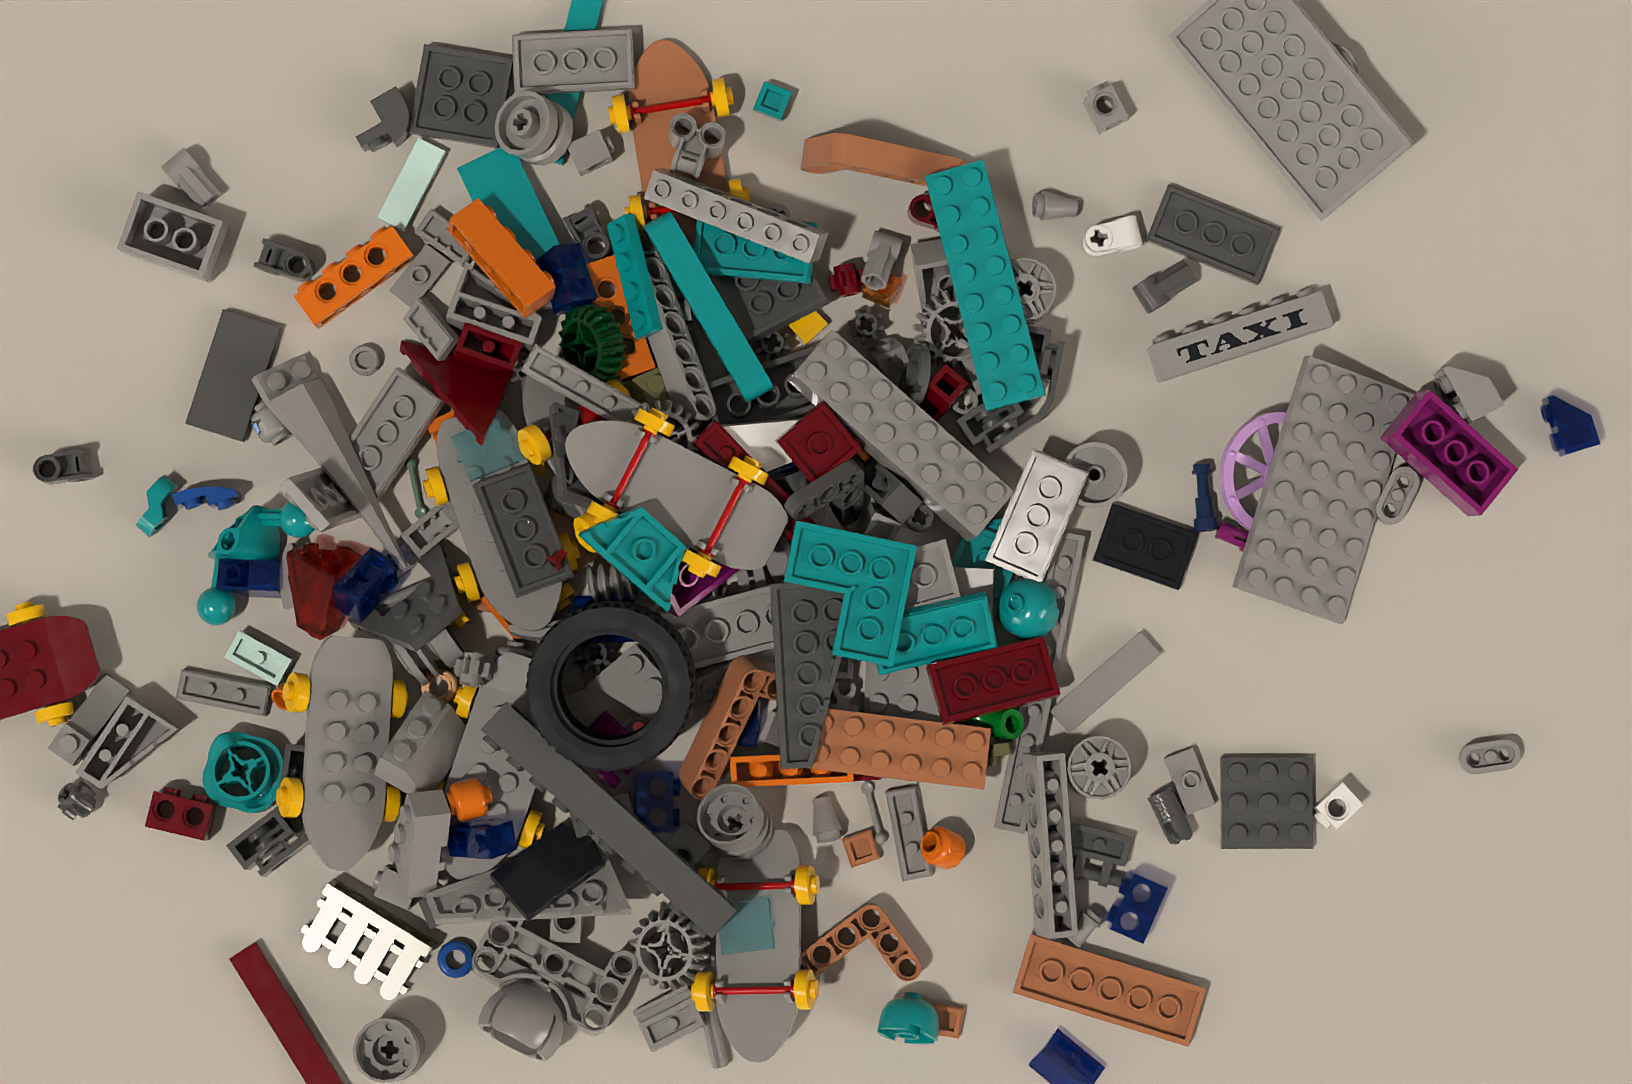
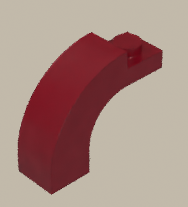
[917,364,969,423]

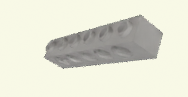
[644,168,829,264]
[1022,750,1078,939]

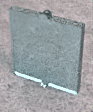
[451,417,520,482]
[718,898,775,955]

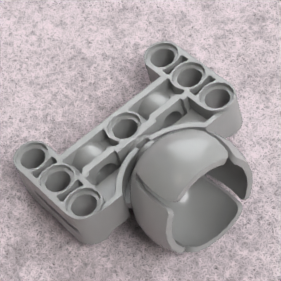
[472,920,637,1062]

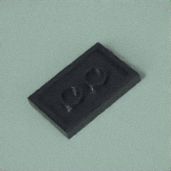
[1092,503,1198,591]
[490,823,601,921]

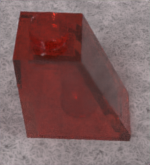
[286,542,372,640]

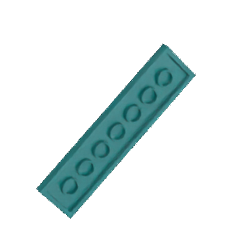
[925,160,1046,412]

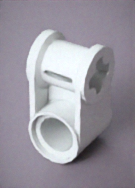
[1082,215,1143,257]

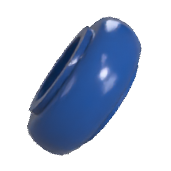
[437,940,474,978]

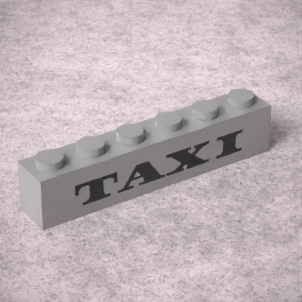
[1147,288,1334,383]

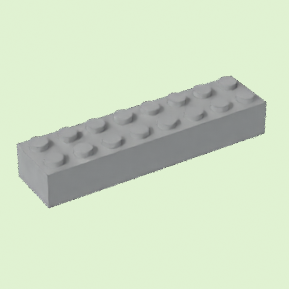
[787,329,1014,542]

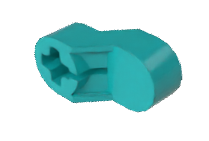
[136,475,178,537]

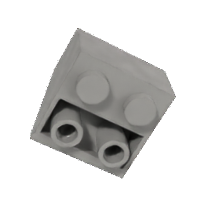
[1433,366,1505,424]

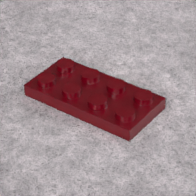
[926,636,1061,726]

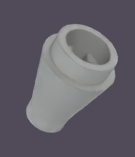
[1032,191,1078,221]
[812,797,843,843]

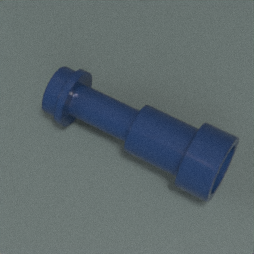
[1191,463,1218,532]

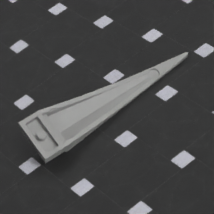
[251,354,407,571]

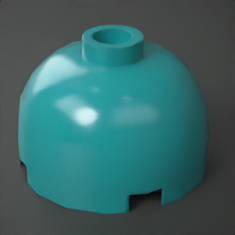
[997,578,1059,639]
[877,992,939,1045]

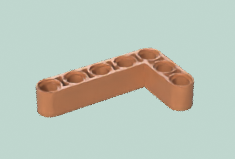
[801,133,964,187]
[678,656,776,800]
[801,904,921,982]

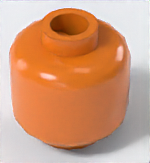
[445,778,492,822]
[920,826,966,869]

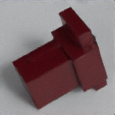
[545,548,568,571]

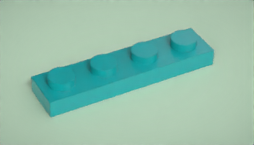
[607,214,663,340]

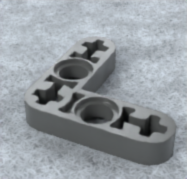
[784,460,864,526]

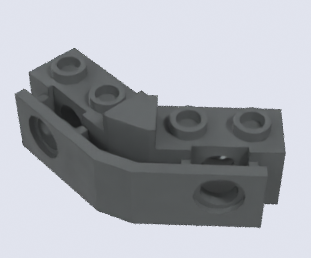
[955,325,1065,456]
[226,743,310,877]

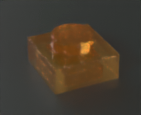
[862,275,902,308]

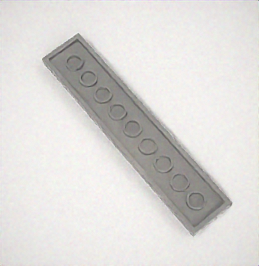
[659,539,961,669]

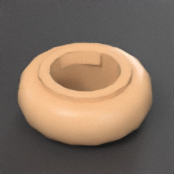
[421,668,458,703]

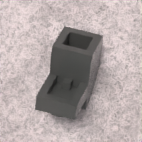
[356,86,411,152]

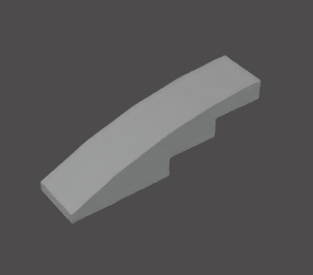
[353,499,459,602]

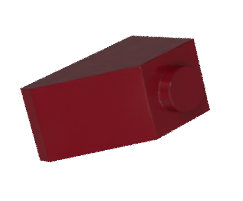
[454,323,523,372]

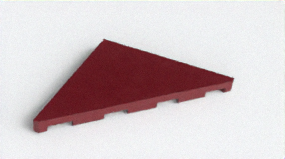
[399,340,513,445]

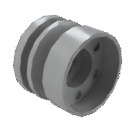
[1011,257,1057,326]
[393,626,465,686]
[1065,736,1132,800]
[697,784,773,860]
[353,1017,426,1083]

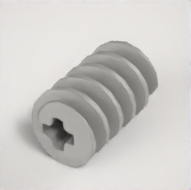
[587,564,648,602]

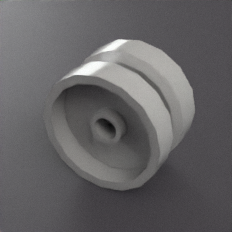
[494,91,573,166]
[1064,441,1128,509]

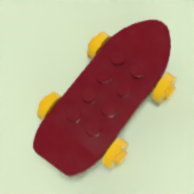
[0,601,100,727]

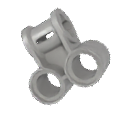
[668,113,726,180]

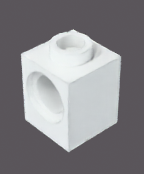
[1313,782,1363,830]

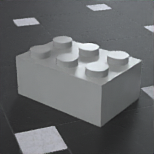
[117,192,229,283]

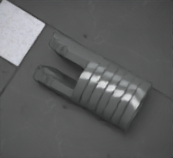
[1147,787,1193,845]

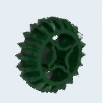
[558,304,627,383]

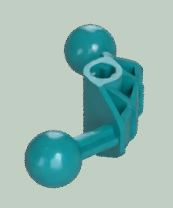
[197,502,315,626]

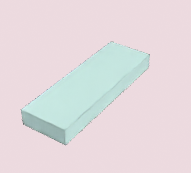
[377,138,446,232]

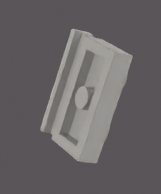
[633,986,707,1052]

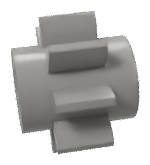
[454,652,493,687]

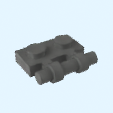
[1070,823,1132,888]

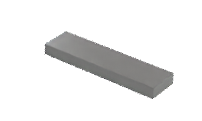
[1049,632,1161,734]

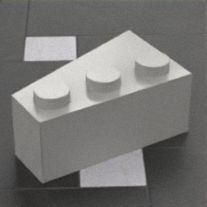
[446,262,543,354]
[589,644,696,720]
[75,693,179,789]
[388,789,451,899]

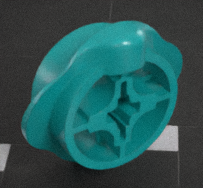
[202,731,284,813]

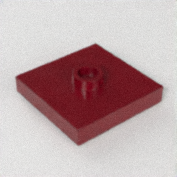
[775,401,862,483]

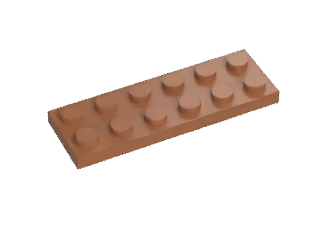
[808,709,991,790]
[1013,934,1206,1047]

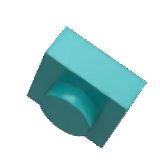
[753,81,792,122]

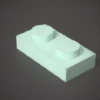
[224,631,293,686]

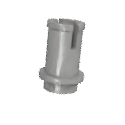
[1067,908,1103,948]

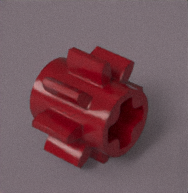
[829,263,865,298]

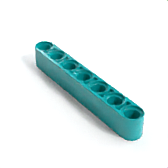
[643,211,774,403]

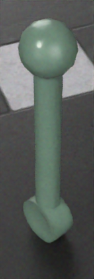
[404,457,427,519]

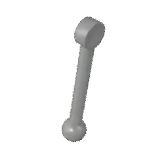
[861,782,886,844]

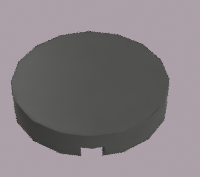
[900,343,931,404]

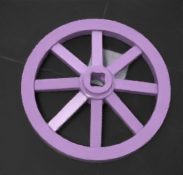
[1219,412,1287,531]

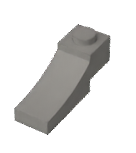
[48,673,132,766]

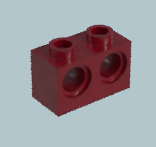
[145,786,218,841]

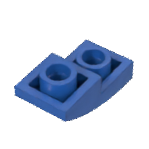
[172,487,242,511]

